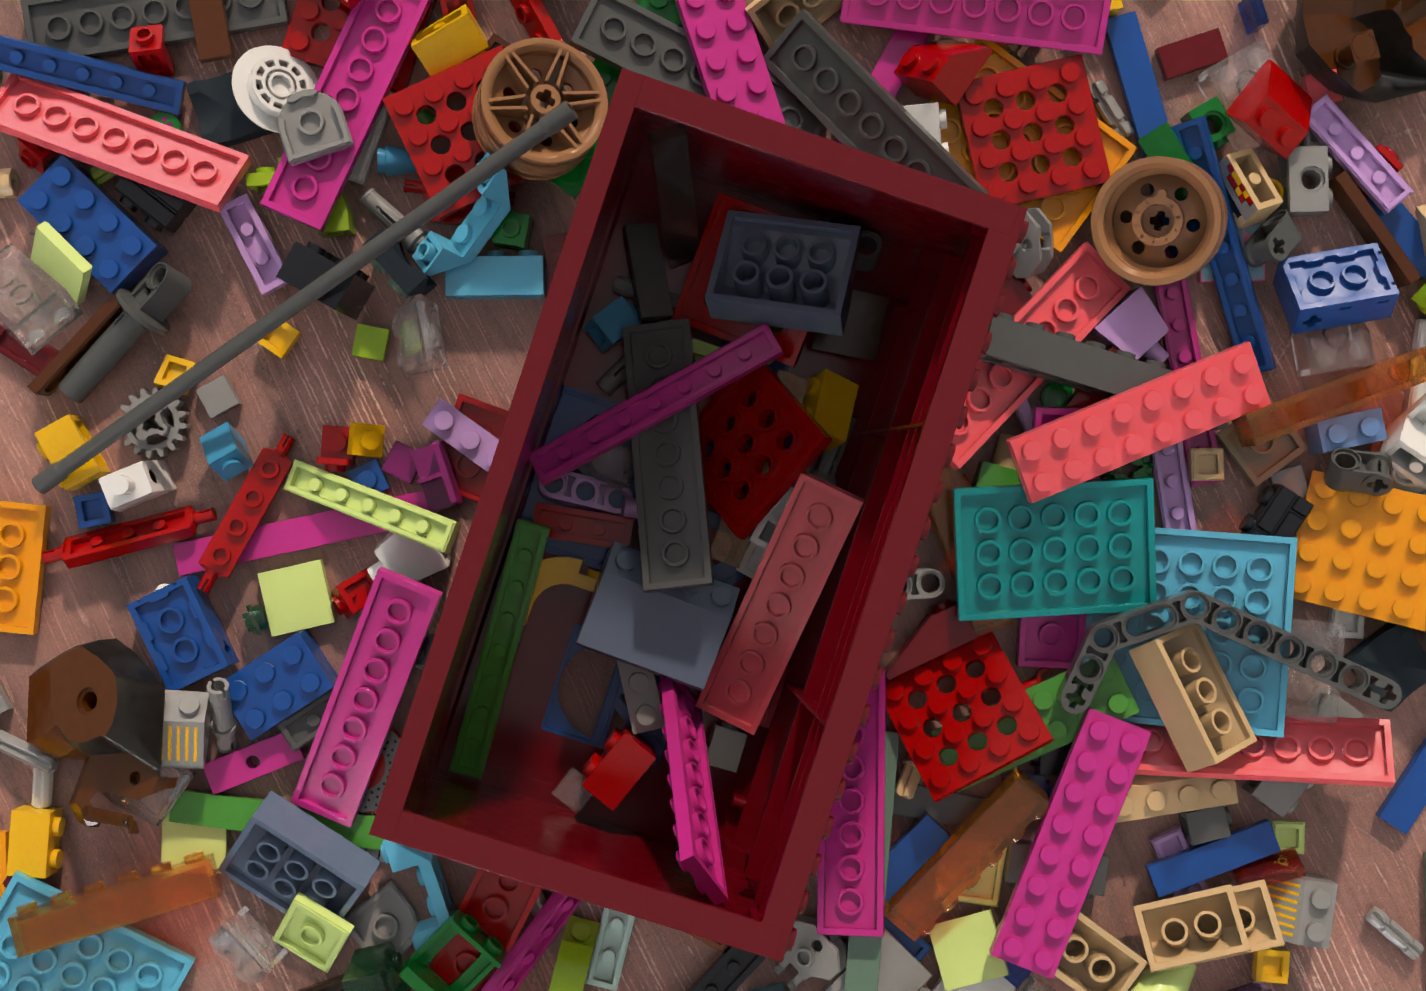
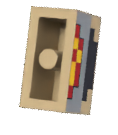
[1219,147,1283,230]

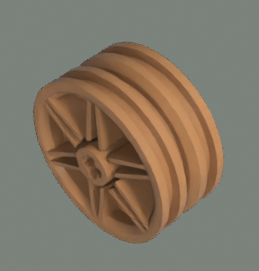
[472,38,608,180]
[1091,156,1228,286]

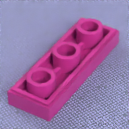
[203,733,306,795]

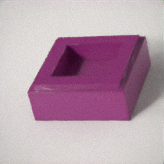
[381,440,417,484]

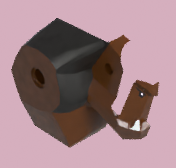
[1295,0,1426,103]
[27,638,178,834]

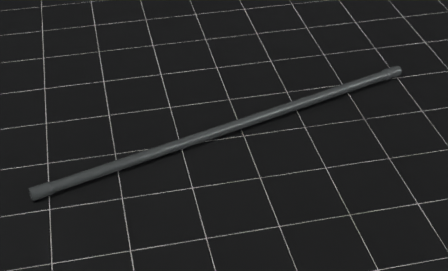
[32,100,578,494]

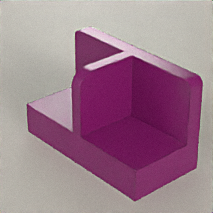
[410,440,463,513]

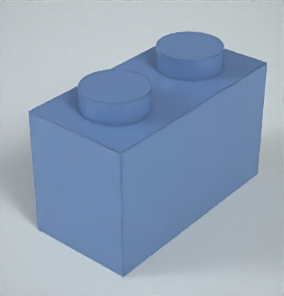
[1303,407,1388,454]

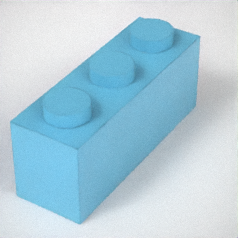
[445,250,547,299]

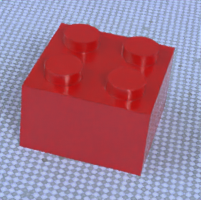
[581,724,656,811]

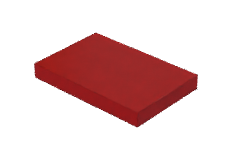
[442,393,508,503]

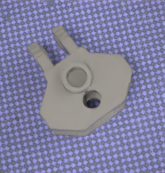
[1012,208,1054,278]
[773,914,848,991]

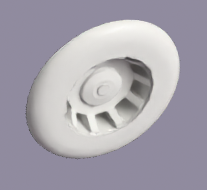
[232,45,318,133]

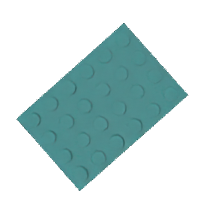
[952,477,1157,621]

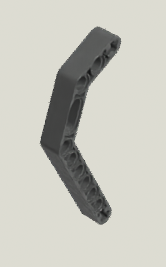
[1057,590,1402,714]

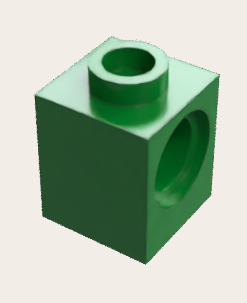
[1180,96,1236,150]
[492,211,534,251]

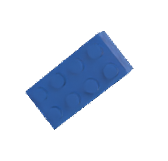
[17,154,169,293]

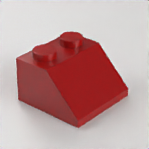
[893,39,993,106]
[1225,59,1312,159]

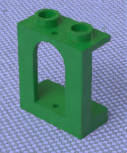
[398,908,506,991]

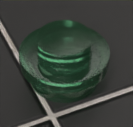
[242,604,269,636]

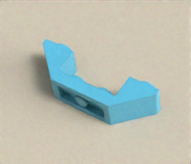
[412,151,511,276]
[381,839,456,962]

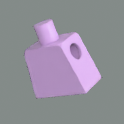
[1090,286,1169,363]

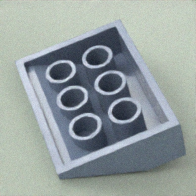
[705,210,861,336]
[575,541,740,691]
[218,790,381,918]

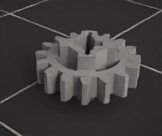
[117,387,192,458]

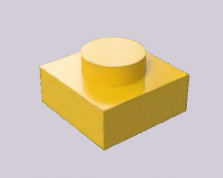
[258,322,302,359]
[153,354,197,396]
[347,422,385,458]
[1251,947,1290,984]

